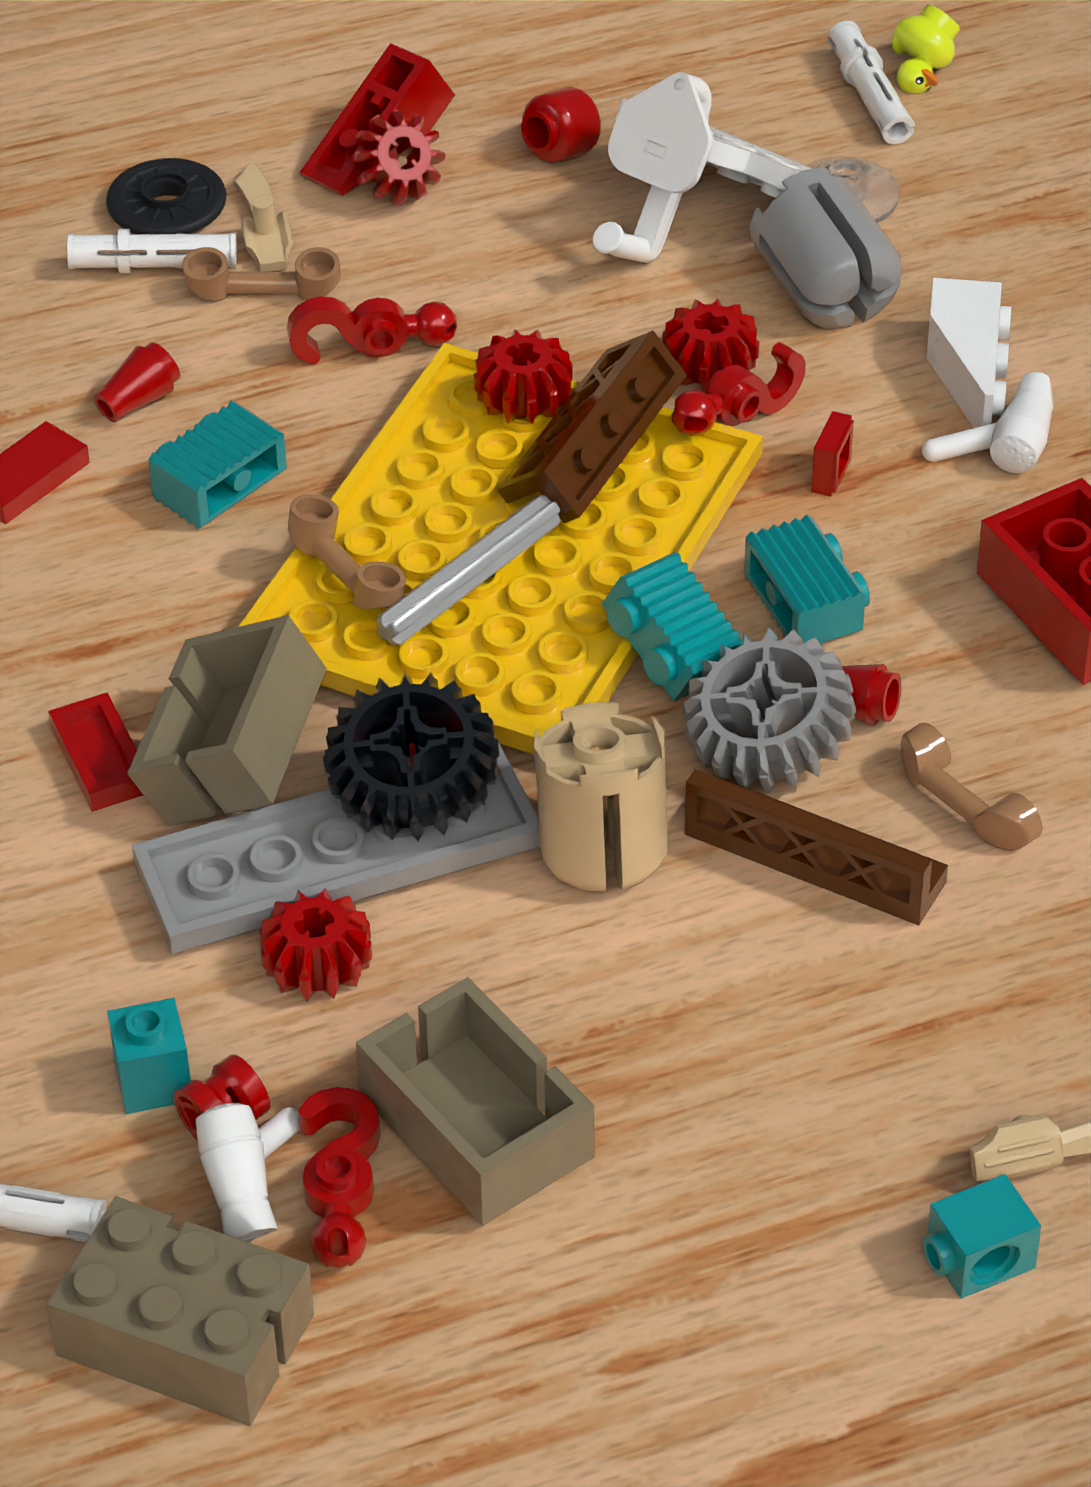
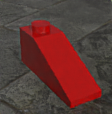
[299,43,455,196]

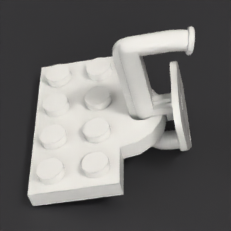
[593,72,851,263]

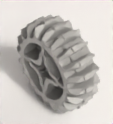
[683,628,856,793]

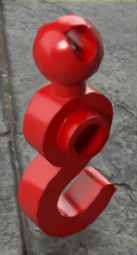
[286,296,457,364]
[672,342,806,437]
[298,1087,380,1268]

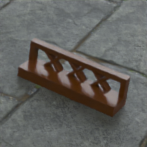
[497,330,687,523]
[685,769,948,926]

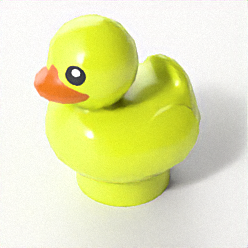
[892,4,960,94]

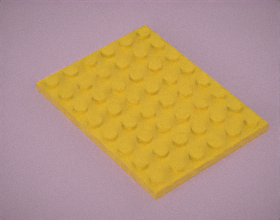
[238,343,763,755]

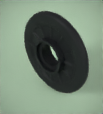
[106,158,226,234]

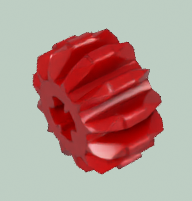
[351,110,446,205]
[662,298,760,392]
[474,329,573,424]
[259,887,372,1002]

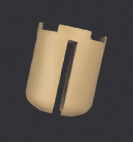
[534,702,668,891]

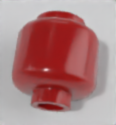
[521,86,601,163]

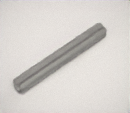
[376,495,560,646]

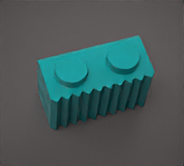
[148,400,287,529]
[744,514,870,643]
[602,552,742,702]

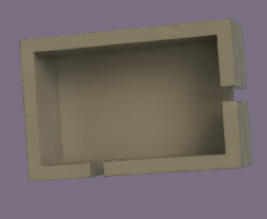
[127,615,327,826]
[356,977,594,1226]
[47,1196,314,1426]

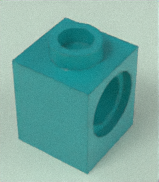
[107,997,191,1114]
[923,1174,1041,1299]

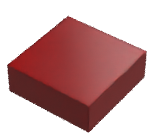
[811,411,854,497]

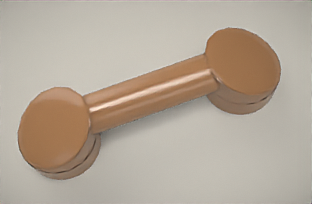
[183,247,341,301]
[288,494,406,609]
[901,723,1043,850]

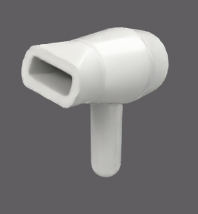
[922,372,1054,473]
[196,1103,300,1242]

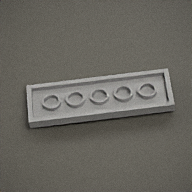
[132,741,540,954]

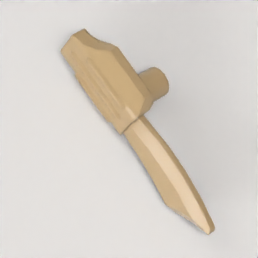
[235,162,293,272]
[970,1114,1091,1181]

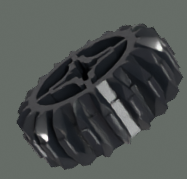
[323,672,500,842]

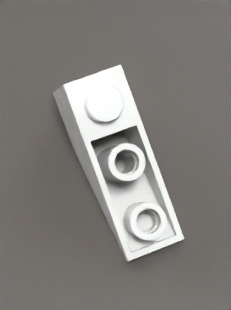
[927,278,1012,428]

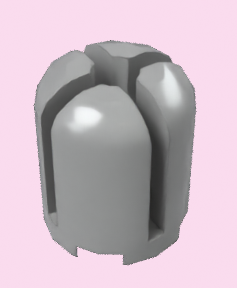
[749,167,902,330]

